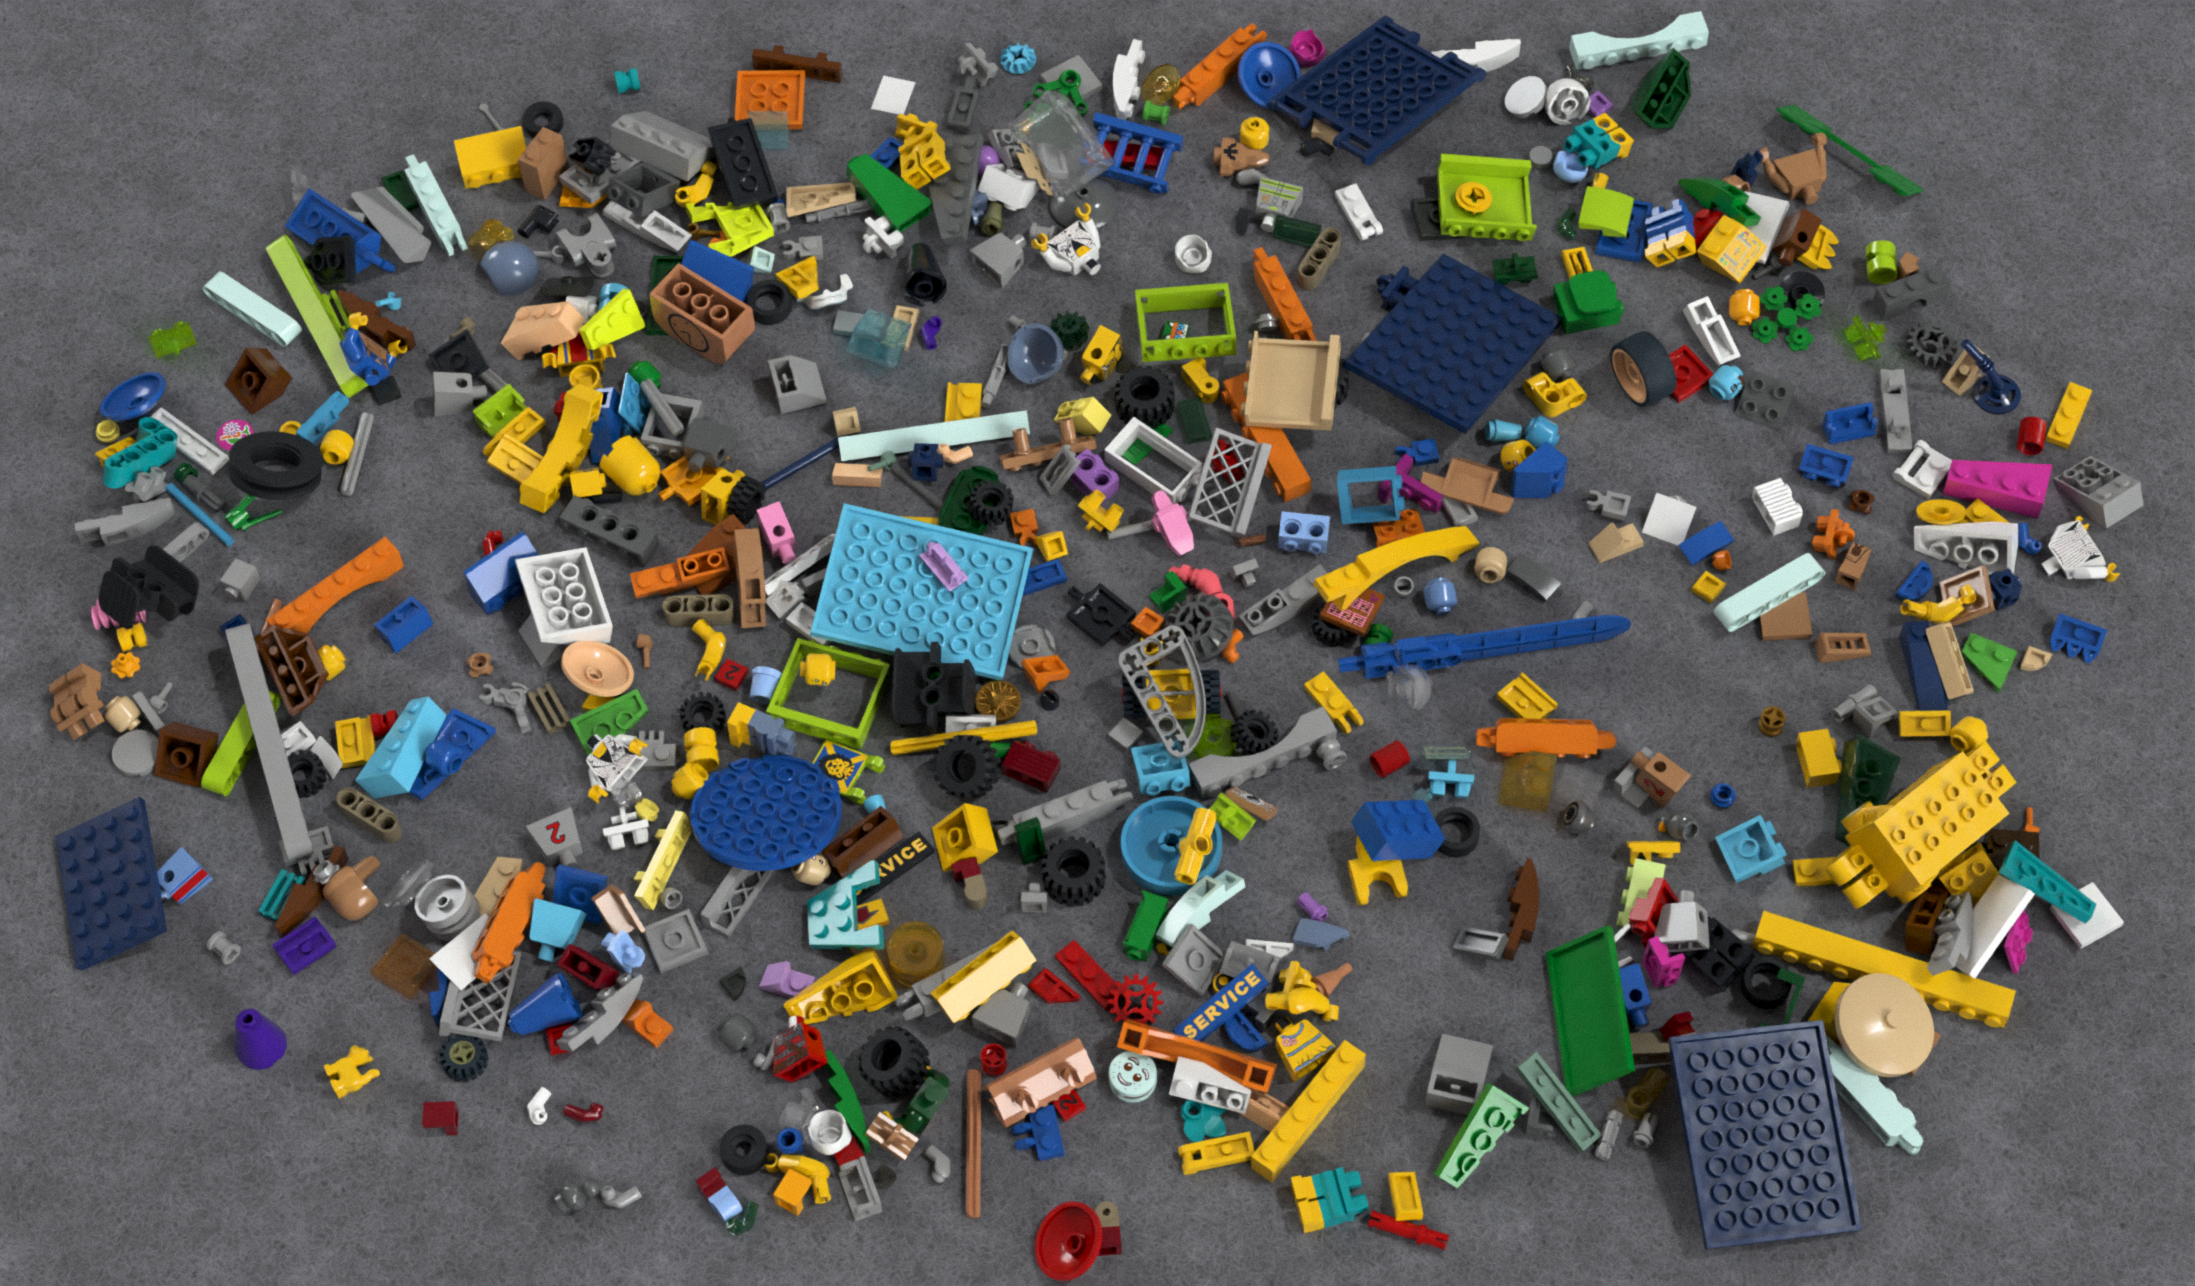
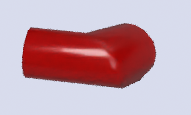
[482,530,503,556]

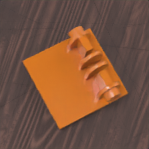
[1372,509,1425,548]

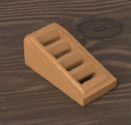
[1814,633,1872,662]

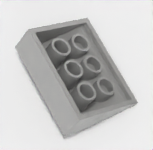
[610,111,715,182]

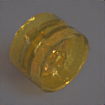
[887,921,945,987]

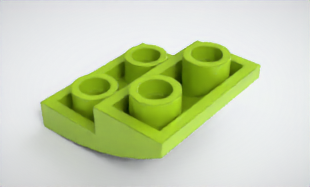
[1578,186,1634,238]

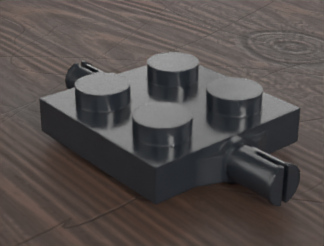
[1067,583,1136,647]

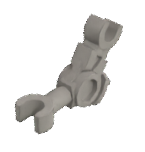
[479,682,532,734]

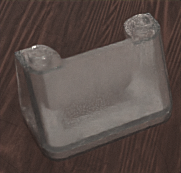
[1008,90,1114,198]

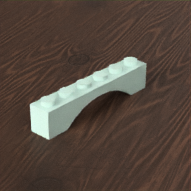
[1569,11,1709,70]

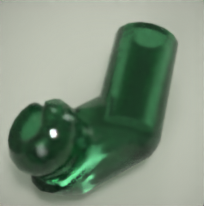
[1557,208,1576,240]
[726,1201,759,1235]

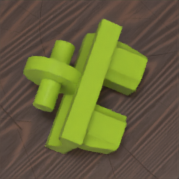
[1209,793,1257,840]

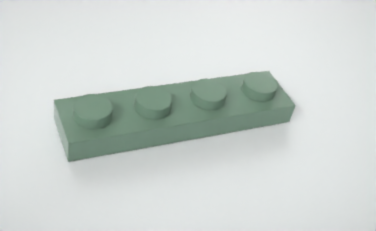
[1515,1052,1601,1152]

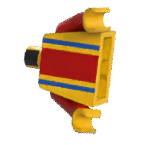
[542,325,616,377]

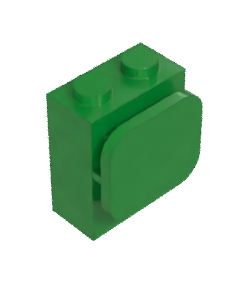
[1552,270,1624,335]

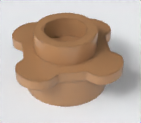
[467,653,494,678]

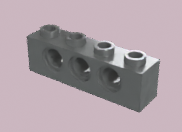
[559,495,659,567]

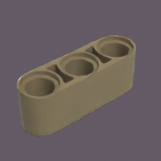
[1298,227,1341,290]
[662,594,735,627]
[336,788,402,843]

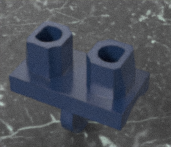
[1376,265,1418,311]

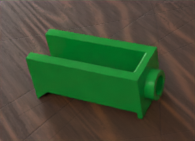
[1123,890,1168,961]

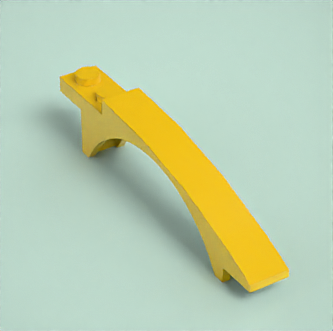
[1313,526,1480,611]

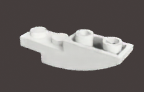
[1113,39,1145,120]
[1431,39,1521,72]

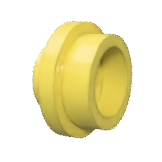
[96,420,120,443]
[635,799,659,821]

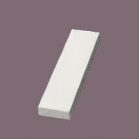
[151,407,229,475]
[764,534,836,596]

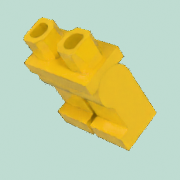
[898,125,951,190]

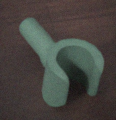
[867,451,897,472]

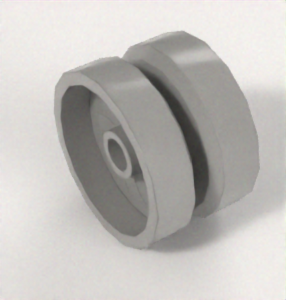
[414,875,481,941]

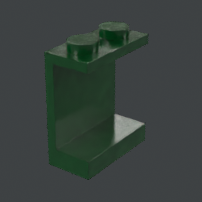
[1758,968,1806,1027]

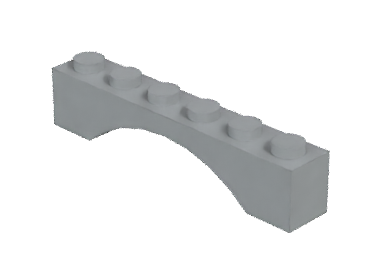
[1189,706,1337,799]

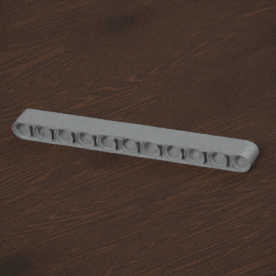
[225,623,314,861]

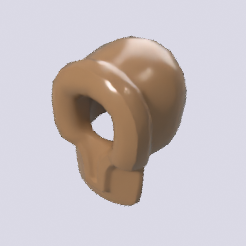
[322,855,380,921]

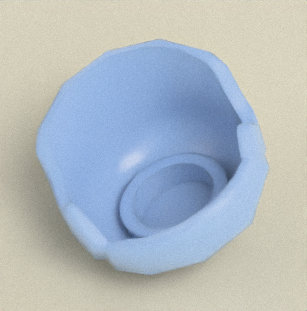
[1553,151,1588,183]

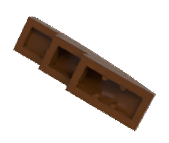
[274,845,349,938]

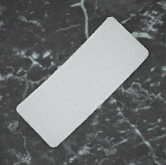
[310,736,343,779]

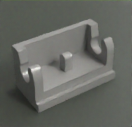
[1220,941,1281,989]
[838,1156,883,1221]

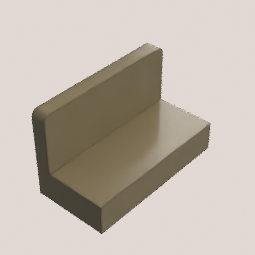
[1629,1032,1671,1064]

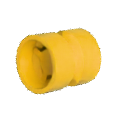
[569,364,603,389]
[683,727,720,772]

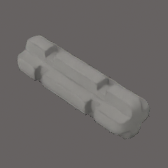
[1595,1110,1623,1160]

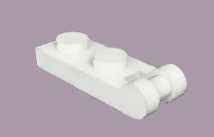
[1335,184,1383,241]

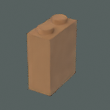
[518,127,569,200]

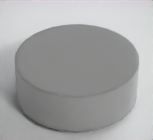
[1529,146,1553,169]

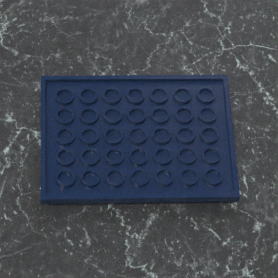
[1344,253,1563,434]
[1668,1020,1862,1250]

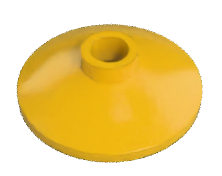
[1916,499,1966,525]

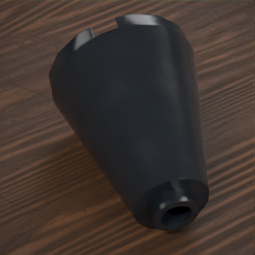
[900,243,947,306]

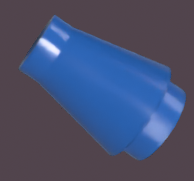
[776,1128,804,1155]

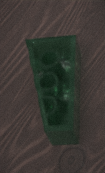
[1835,734,1901,847]

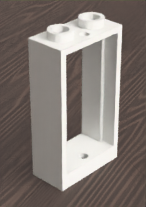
[1104,417,1202,505]

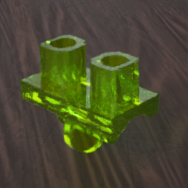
[1843,315,1887,361]
[148,321,197,358]

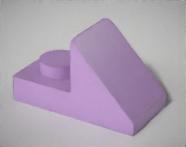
[759,961,816,998]

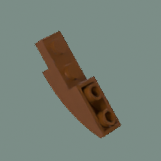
[337,290,416,351]
[1504,858,1539,961]

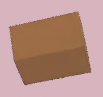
[1896,251,1919,281]

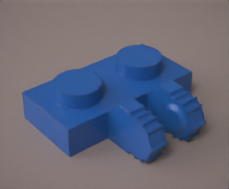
[1011,1105,1065,1161]

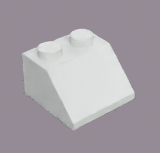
[977,163,1040,211]

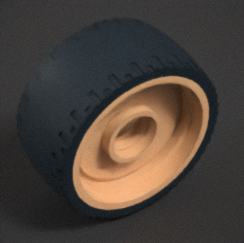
[1610,331,1677,407]

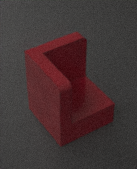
[422,1101,459,1136]

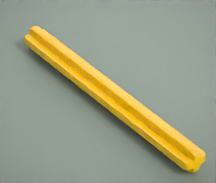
[890,720,1037,755]

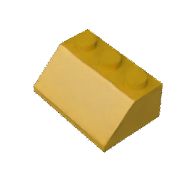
[454,126,526,189]

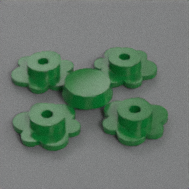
[1752,286,1821,351]

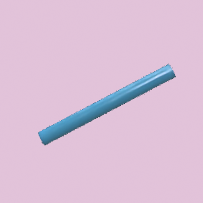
[165,483,234,546]

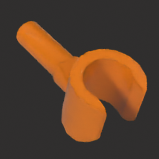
[2024,807,2040,832]

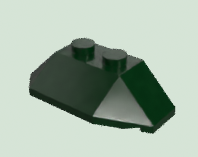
[1630,48,1691,130]

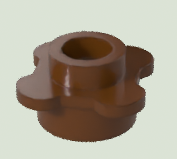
[1848,490,1875,514]

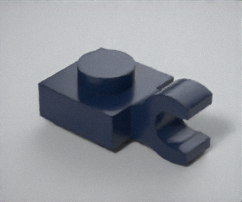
[1730,150,1764,188]

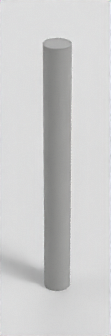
[1106,509,1202,540]

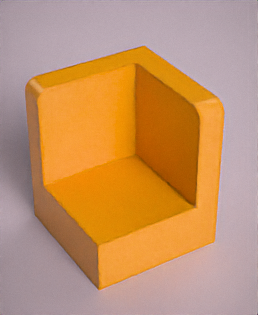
[773,1168,812,1216]

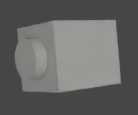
[220,558,261,601]

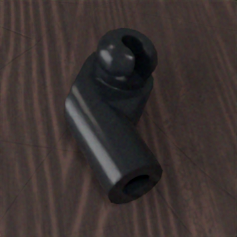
[1300,137,1335,157]

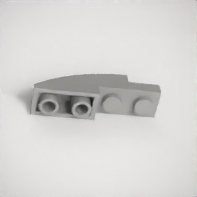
[75,498,176,547]
[1239,564,1327,635]
[1927,892,1973,976]
[556,972,643,1052]

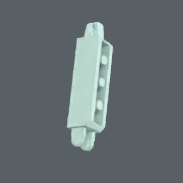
[405,154,467,256]
[1826,1036,1923,1156]

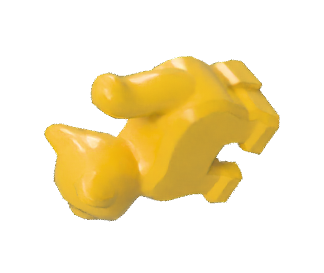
[324,1045,380,1099]

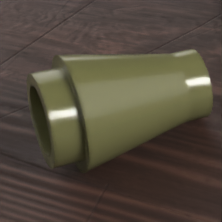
[980,202,1003,236]

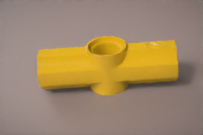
[1174,807,1217,885]

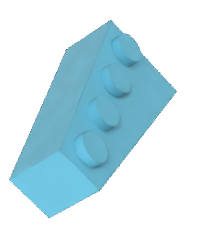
[355,696,447,798]

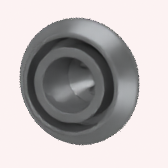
[1562,800,1595,833]

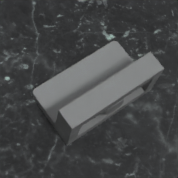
[1613,747,1653,808]

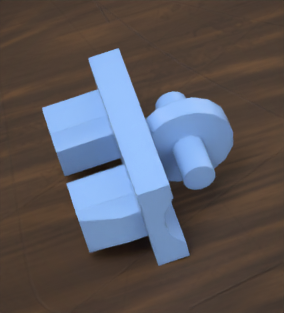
[601,930,645,973]

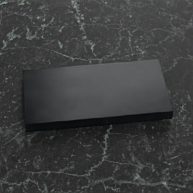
[707,118,779,211]

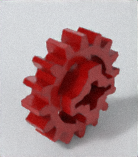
[1107,973,1164,1025]

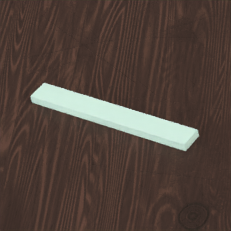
[838,410,1030,461]

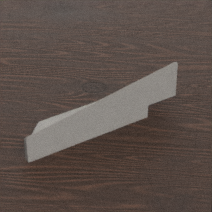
[351,187,431,263]

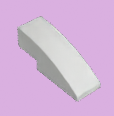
[1683,296,1740,366]

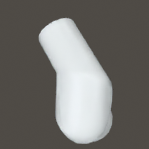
[527,1087,551,1125]

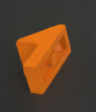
[1021,655,1071,694]
[621,999,674,1049]

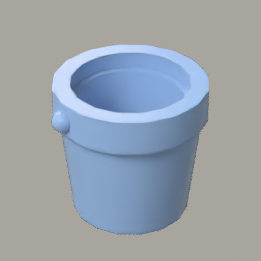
[750,666,782,705]

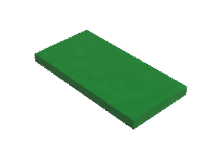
[1546,925,1635,1097]

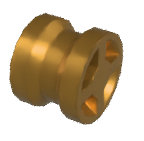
[1758,706,1786,737]

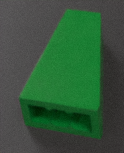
[846,153,933,233]

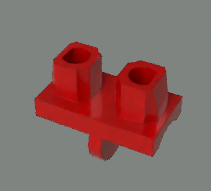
[1205,439,1248,485]

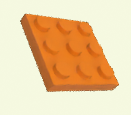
[735,70,806,130]

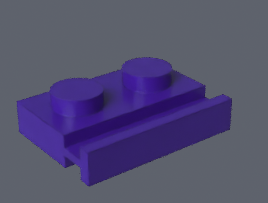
[272,916,337,975]

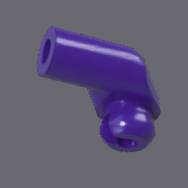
[921,316,942,350]

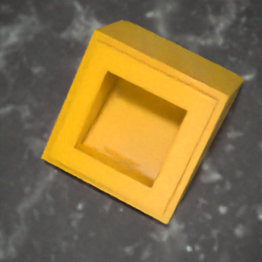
[1035,531,1068,561]

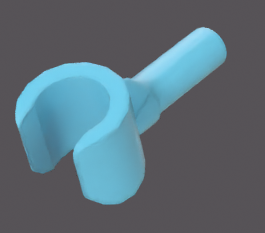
[376,292,402,310]

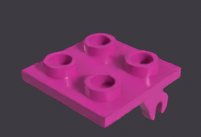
[2004,910,2033,974]

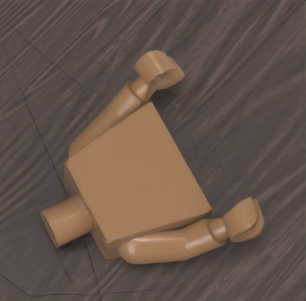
[1759,133,1827,205]

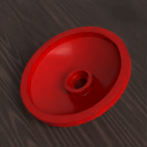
[1035,1201,1102,1281]

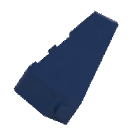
[1899,620,1948,711]

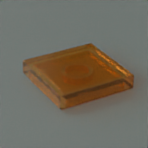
[370,933,437,1000]

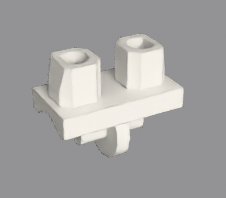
[863,216,904,259]
[603,807,650,851]

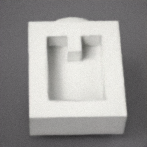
[766,581,808,619]

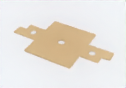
[1016,141,1056,196]

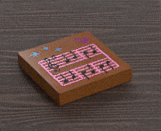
[1320,588,1385,637]

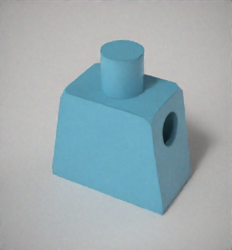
[530,898,587,962]

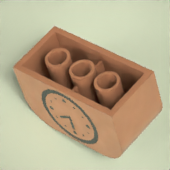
[649,263,755,364]

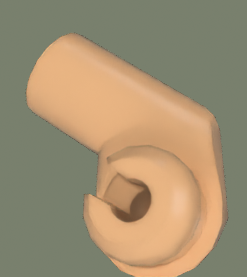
[939,444,973,464]

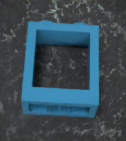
[1337,466,1405,524]

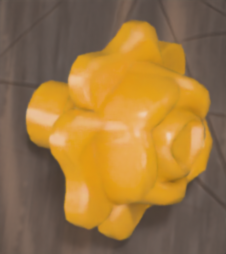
[111,652,140,679]

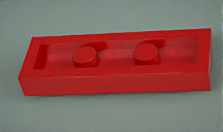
[1055,940,1124,1011]

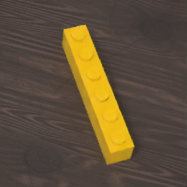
[1251,1040,1366,1183]

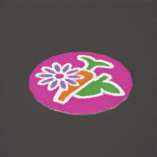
[216,419,254,451]

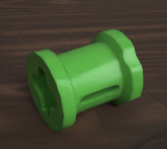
[1142,100,1170,125]

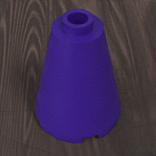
[235,1009,287,1070]

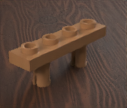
[999,417,1097,471]

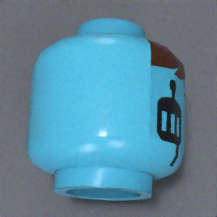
[1709,365,1744,400]

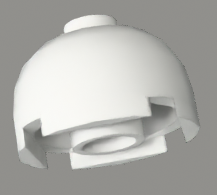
[1544,78,1591,125]

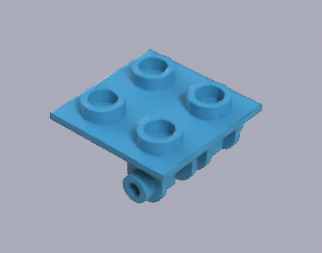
[618,373,651,436]

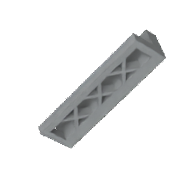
[701,867,774,938]

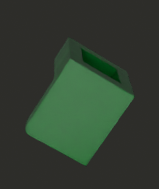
[1150,570,1187,614]

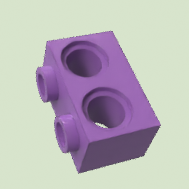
[1069,449,1119,505]

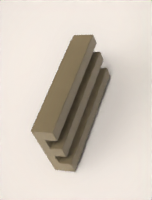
[527,683,571,735]

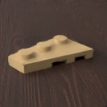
[786,182,856,217]
[474,857,524,917]

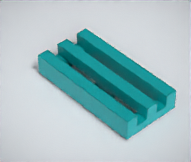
[258,869,306,921]

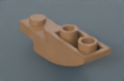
[734,528,766,628]

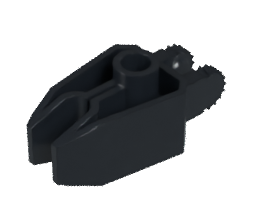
[568,137,617,176]

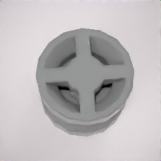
[1316,739,1347,770]

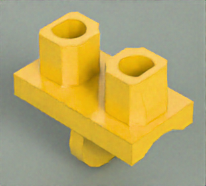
[895,113,938,140]
[1078,489,1124,532]
[1275,961,1316,1015]

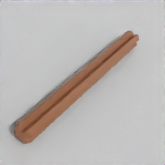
[966,1069,981,1218]

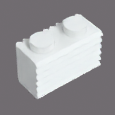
[1752,478,1803,536]

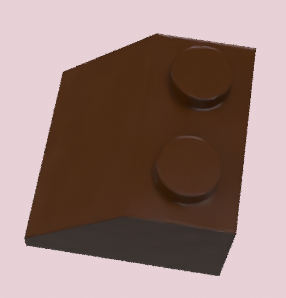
[225,348,292,414]
[154,721,219,788]

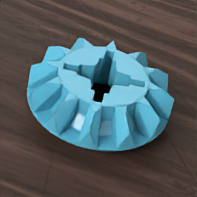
[1000,43,1036,74]

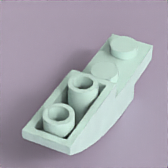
[1156,870,1245,947]

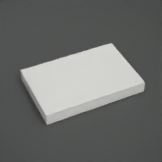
[1733,191,1790,264]

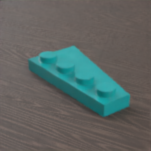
[1998,840,2097,923]

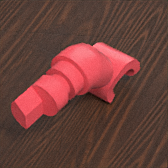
[1168,564,1236,619]

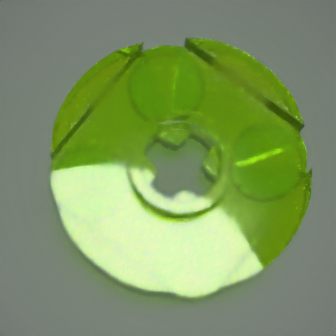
[1189,714,1237,759]

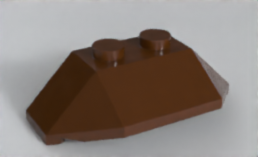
[254,625,329,716]

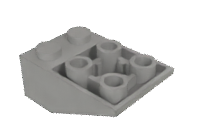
[2054,456,2144,529]
[1425,1034,1493,1115]

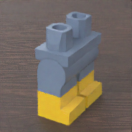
[727,702,796,756]

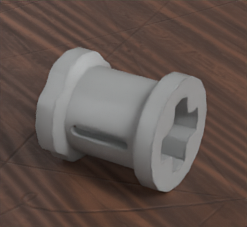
[766,203,790,234]
[1029,222,1056,243]
[206,931,241,965]

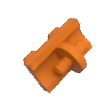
[1812,509,1855,559]

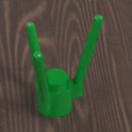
[224,494,282,531]

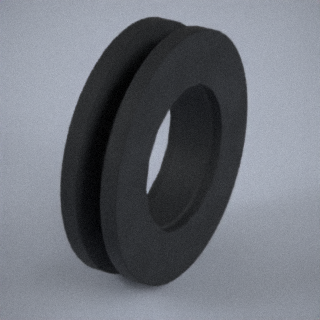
[229,431,322,500]

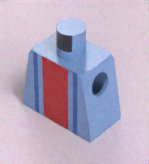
[157,847,213,904]

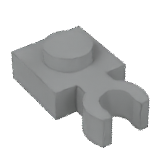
[783,236,823,261]
[1586,490,1631,521]

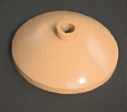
[561,641,634,697]

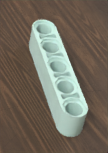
[202,271,302,347]
[1713,553,1825,632]

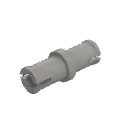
[1831,684,1878,723]

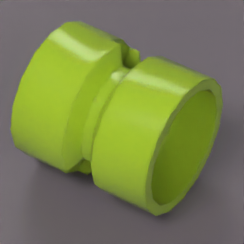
[1865,240,1898,284]

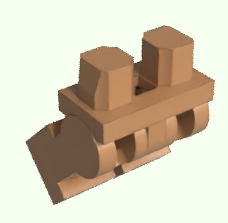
[49,663,105,740]

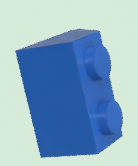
[1510,441,1568,498]

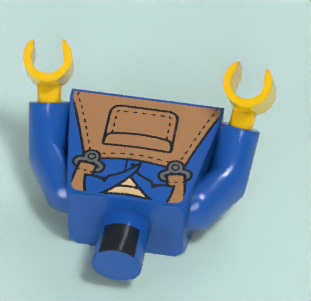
[339,312,407,386]

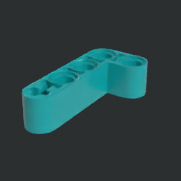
[102,417,178,489]

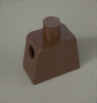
[1771,208,1822,266]

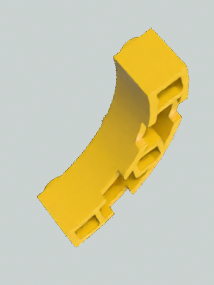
[519,384,603,513]

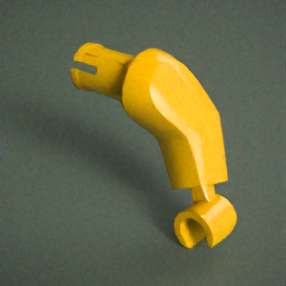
[675,160,717,208]
[1900,585,1976,624]
[692,619,726,681]
[1265,987,1339,1021]
[764,1153,831,1204]

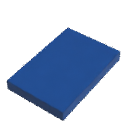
[1595,200,1653,263]

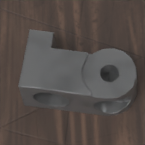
[1240,992,1279,1033]

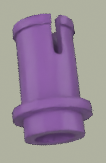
[1296,892,1329,922]

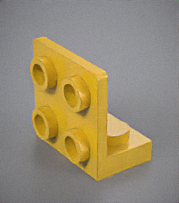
[1938,842,2002,909]

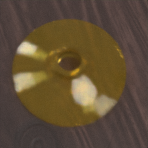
[1142,64,1180,105]

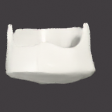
[1175,235,1212,274]
[808,1110,852,1155]

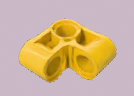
[1523,372,1587,417]

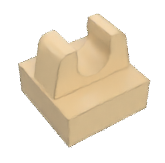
[832,407,861,436]

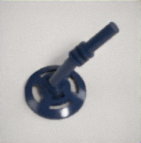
[1961,339,2021,414]

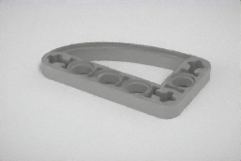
[1118,625,1206,759]

